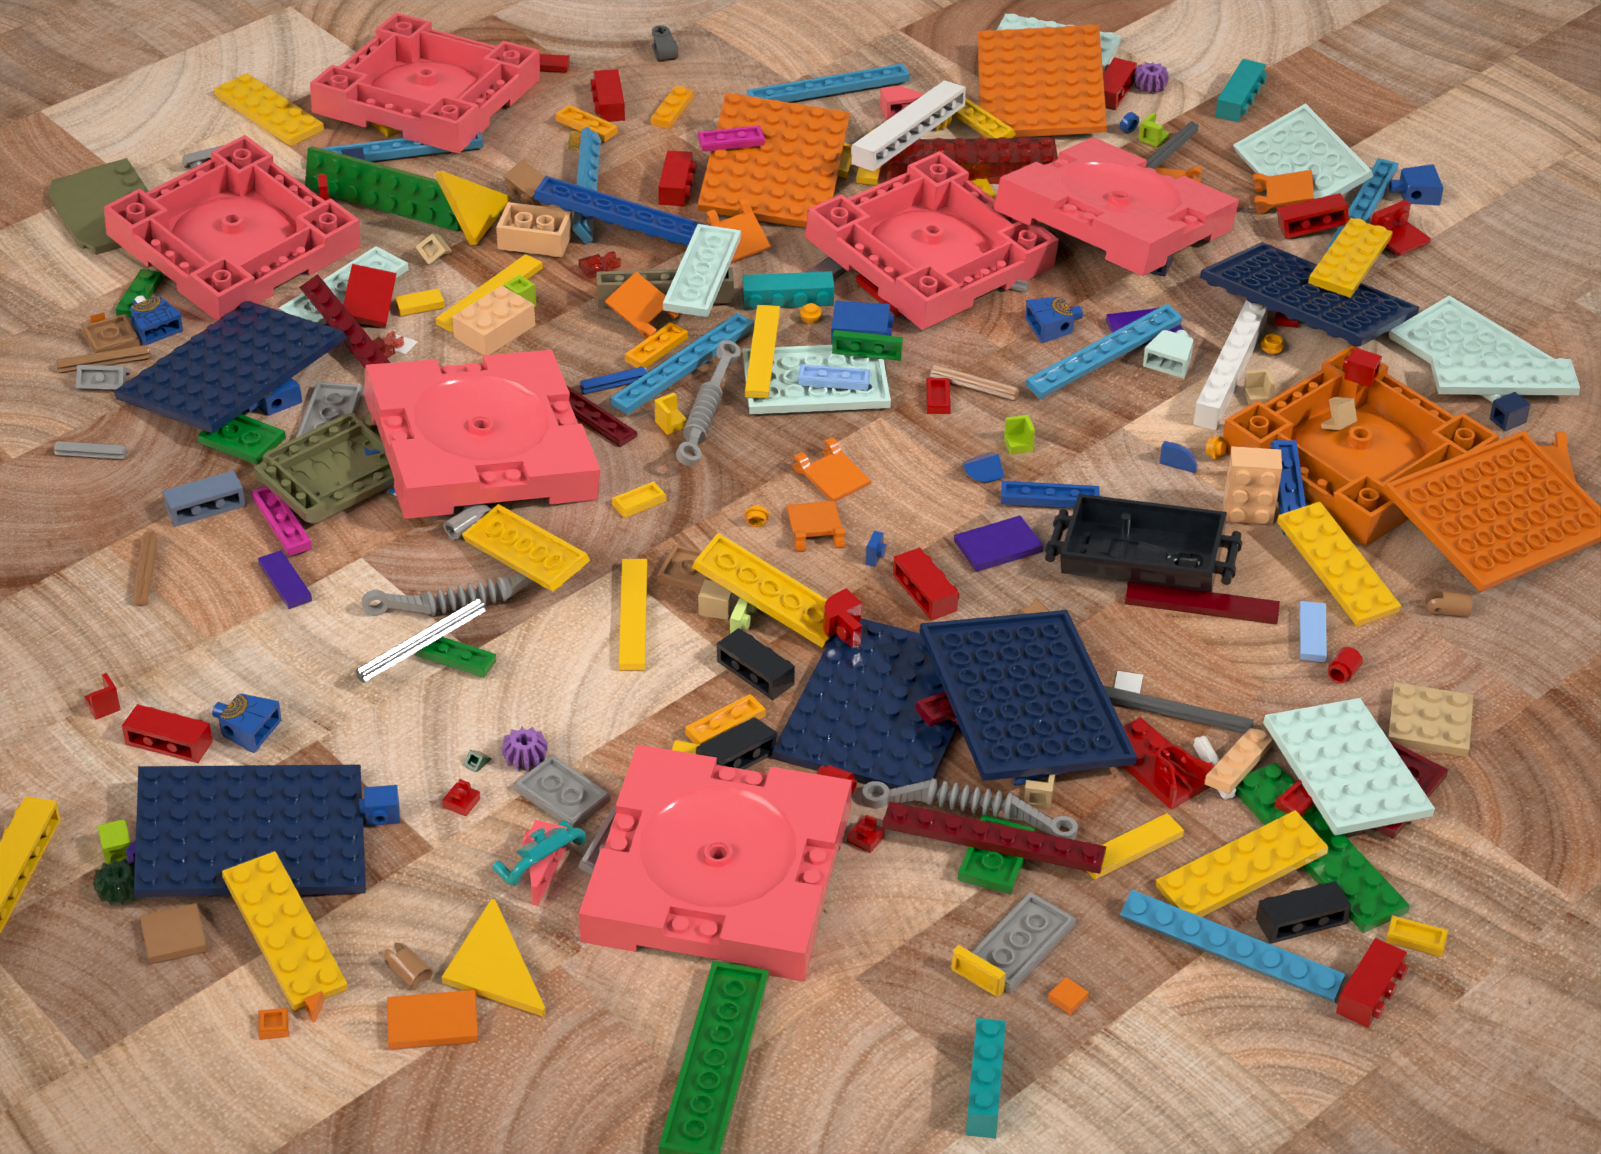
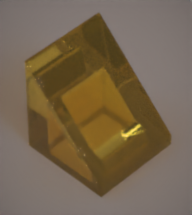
[567,130,581,151]

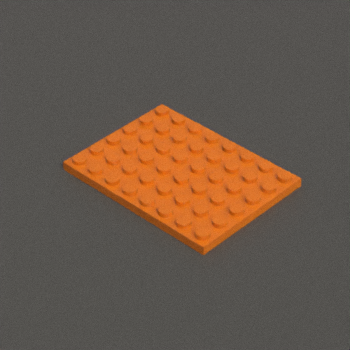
[978,24,1107,139]
[697,93,850,228]
[1382,431,1601,592]

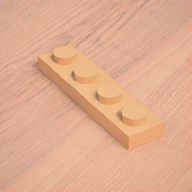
[1205,728,1274,794]

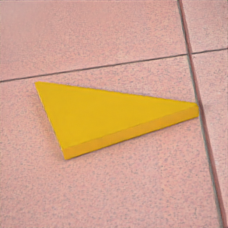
[434,171,512,246]
[442,899,546,1017]

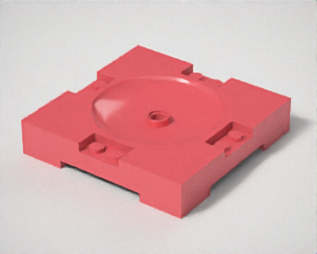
[310,12,540,154]
[104,135,360,322]
[994,137,1239,276]
[805,151,1059,330]
[364,350,601,519]
[579,744,852,982]

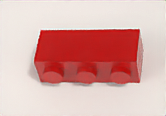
[1103,57,1137,111]
[590,69,625,122]
[658,150,697,207]
[1277,193,1349,239]
[893,547,960,621]
[122,704,213,764]
[1336,938,1408,1028]

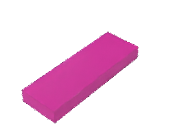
[697,125,765,152]

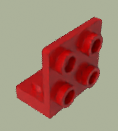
[1371,200,1431,256]

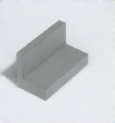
[76,365,130,390]

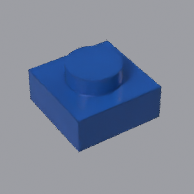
[866,530,887,567]

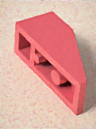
[523,820,568,906]

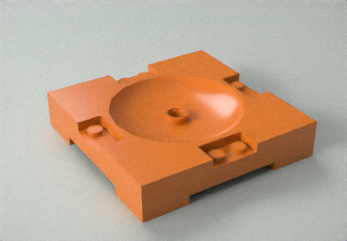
[1223,345,1499,547]

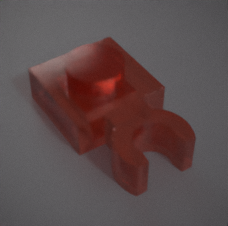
[578,251,621,279]
[373,331,404,358]

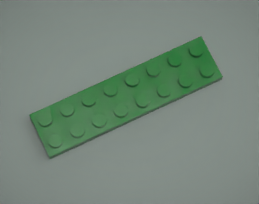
[305,146,461,231]
[1235,762,1410,933]
[658,961,769,1154]

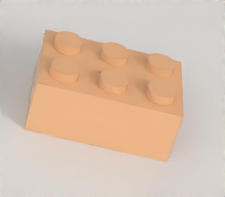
[496,202,573,257]
[452,286,535,355]
[1223,446,1282,525]

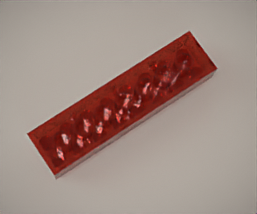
[884,137,1058,184]

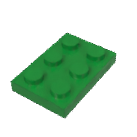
[197,414,286,465]
[957,814,1035,895]

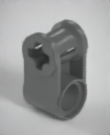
[652,25,678,61]

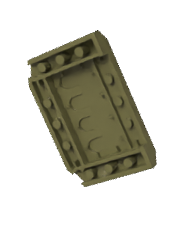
[48,158,149,255]
[254,412,394,524]

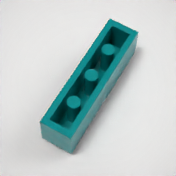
[1215,59,1268,123]
[742,271,834,309]
[966,1018,1006,1139]

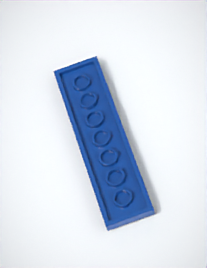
[533,176,709,247]

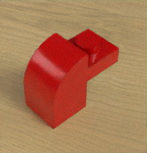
[823,588,862,648]

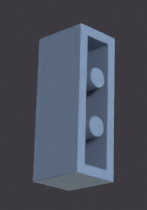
[162,470,246,527]

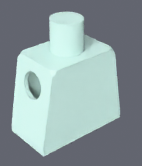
[1143,330,1194,379]

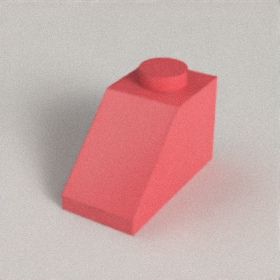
[880,86,924,119]

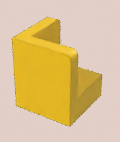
[655,393,687,435]

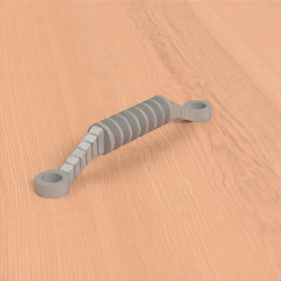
[676,340,741,466]
[361,573,533,616]
[862,778,1078,840]

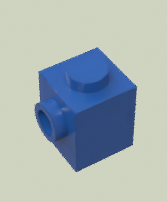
[359,785,400,826]

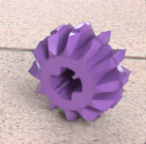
[1133,62,1169,93]
[501,726,548,771]

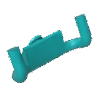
[492,820,586,886]

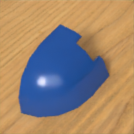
[1160,441,1197,473]
[962,452,1004,482]

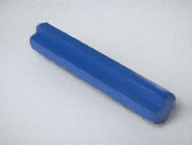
[580,367,647,394]

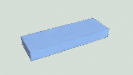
[798,364,870,391]
[1299,601,1327,662]

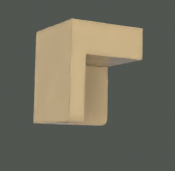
[416,233,452,265]
[1243,368,1275,405]
[1321,397,1357,430]
[698,580,733,620]
[1024,773,1055,810]

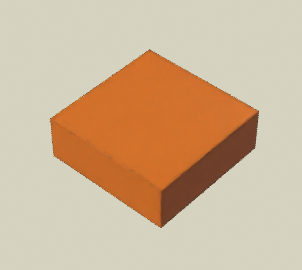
[1048,977,1089,1015]
[258,1008,289,1040]

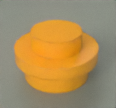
[800,303,822,324]
[1261,334,1284,355]
[1206,436,1227,460]
[744,505,769,527]

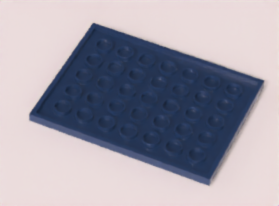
[1199,242,1420,347]
[114,301,346,433]
[919,610,1137,781]
[772,618,959,789]
[134,764,366,897]

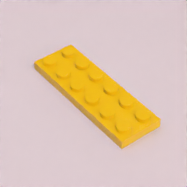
[214,73,324,147]
[1308,218,1392,298]
[1277,502,1401,627]
[462,504,590,592]
[692,533,831,648]
[1156,810,1328,917]
[222,851,348,1012]

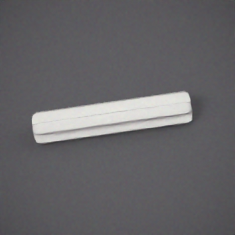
[1193,736,1236,800]

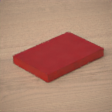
[343,264,397,328]

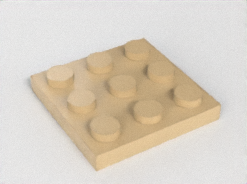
[1388,682,1473,757]

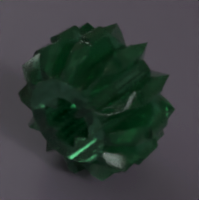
[93,858,135,906]

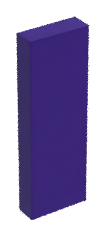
[258,550,312,609]

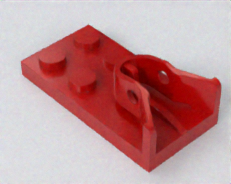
[1122,717,1214,810]

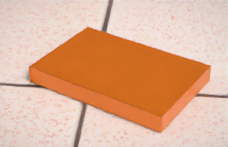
[387,990,478,1050]

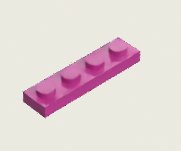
[251,486,312,556]

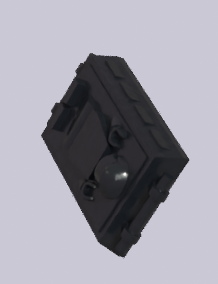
[1045,494,1242,593]

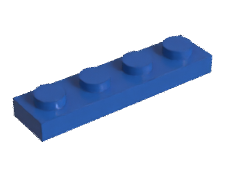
[1270,440,1306,535]
[1001,481,1100,508]

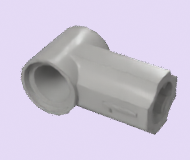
[443,504,492,540]

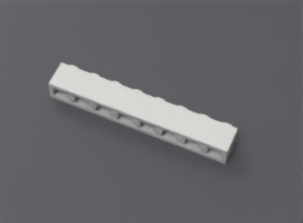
[851,80,966,171]
[1193,300,1268,431]

